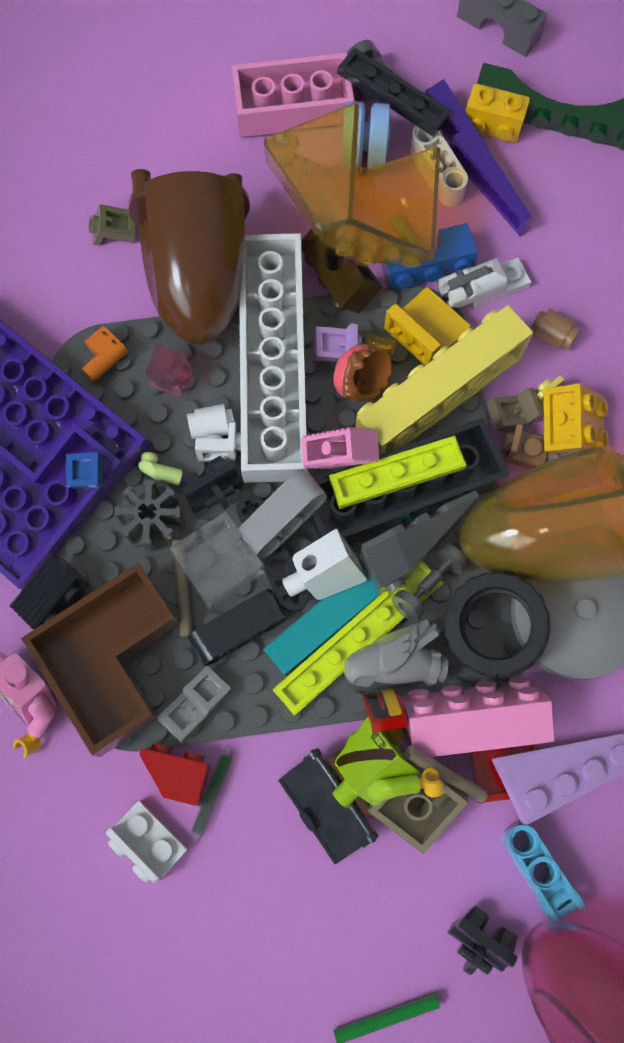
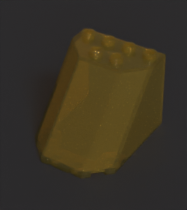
[264,103,441,267]

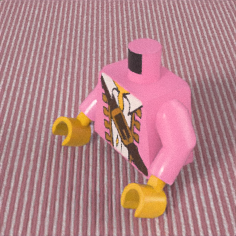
[0,652,56,758]

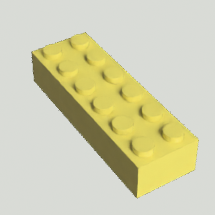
[356,305,534,455]

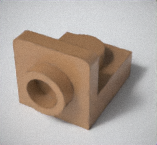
[502,423,547,471]

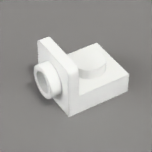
[195,422,241,462]

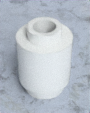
[187,404,234,439]

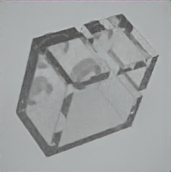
[169,511,264,610]

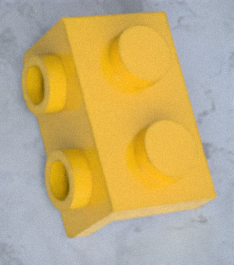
[465,84,530,143]

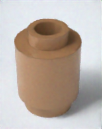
[531,308,580,350]

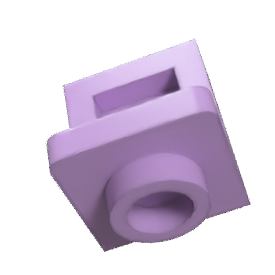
[313,323,362,362]

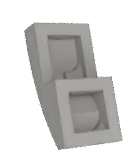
[158,666,231,743]

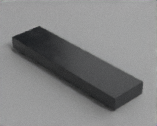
[337,47,451,137]

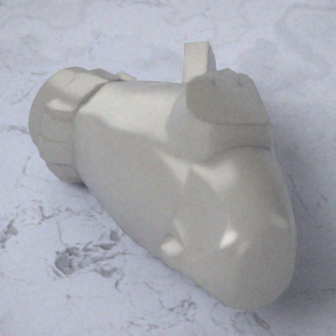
[344,619,448,687]

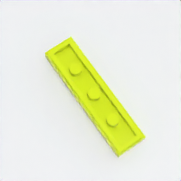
[329,436,467,509]

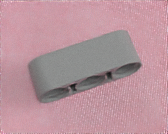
[238,469,327,559]

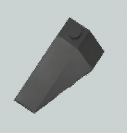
[359,490,479,594]

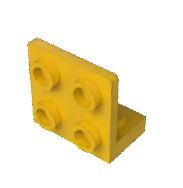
[384,287,470,366]
[543,384,609,457]

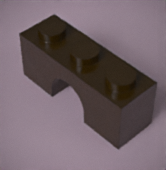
[301,218,383,313]

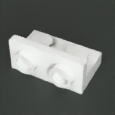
[105,800,189,884]

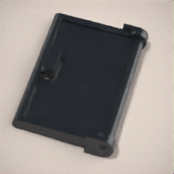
[278,748,379,865]

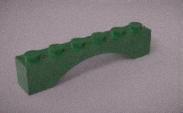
[477,62,624,150]

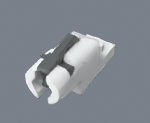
[439,258,531,309]

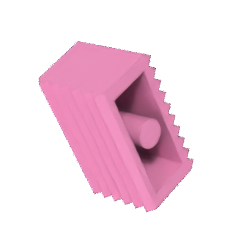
[301,427,379,469]

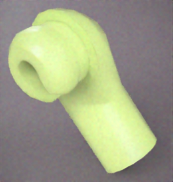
[138,452,182,485]

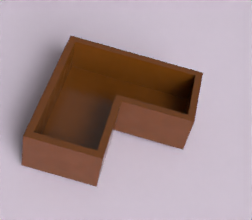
[21,562,179,757]

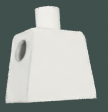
[282,529,367,600]

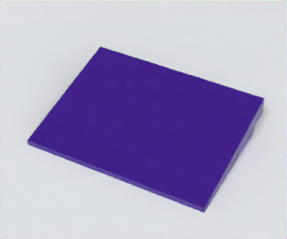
[0,319,153,589]

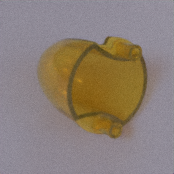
[459,445,624,582]

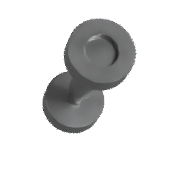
[392,543,468,621]

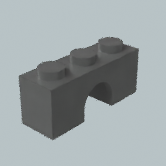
[457,0,548,57]

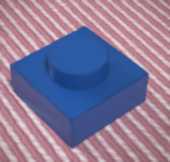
[66,452,103,489]

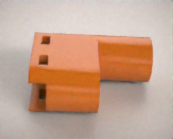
[81,326,128,383]

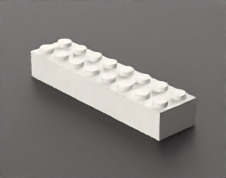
[239,233,307,483]

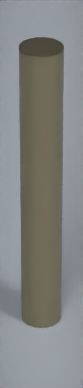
[171,539,193,638]
[403,745,488,802]

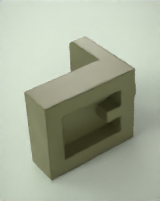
[88,204,136,245]

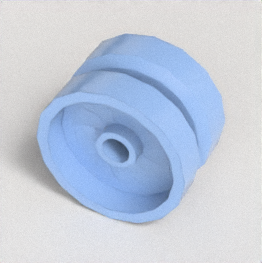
[344,101,391,172]

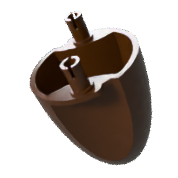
[129,169,250,345]

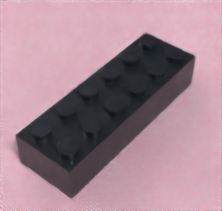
[310,417,510,545]

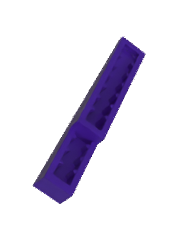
[425,79,532,237]

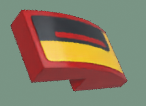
[361,687,408,733]

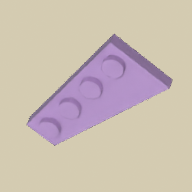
[491,733,624,825]

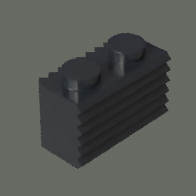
[9,554,90,630]

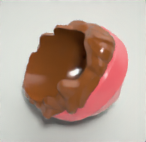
[334,344,392,402]

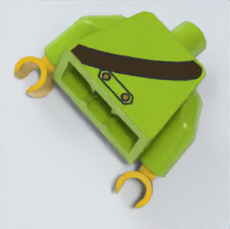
[332,717,444,808]

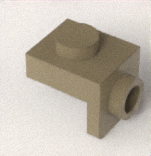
[486,388,543,432]

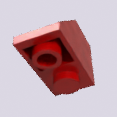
[139,743,211,806]

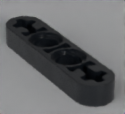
[236,495,308,613]

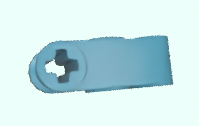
[502,824,586,928]

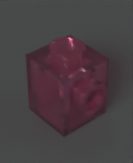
[145,344,192,396]

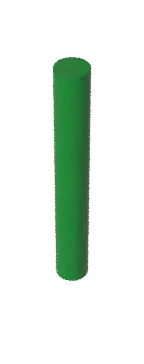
[333,993,440,1043]

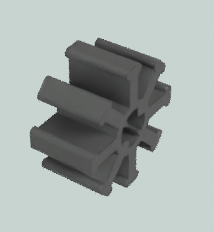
[114,480,185,551]

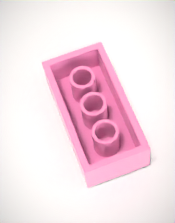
[231,53,354,137]
[400,677,554,757]

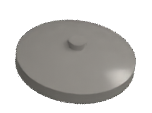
[511,548,624,680]

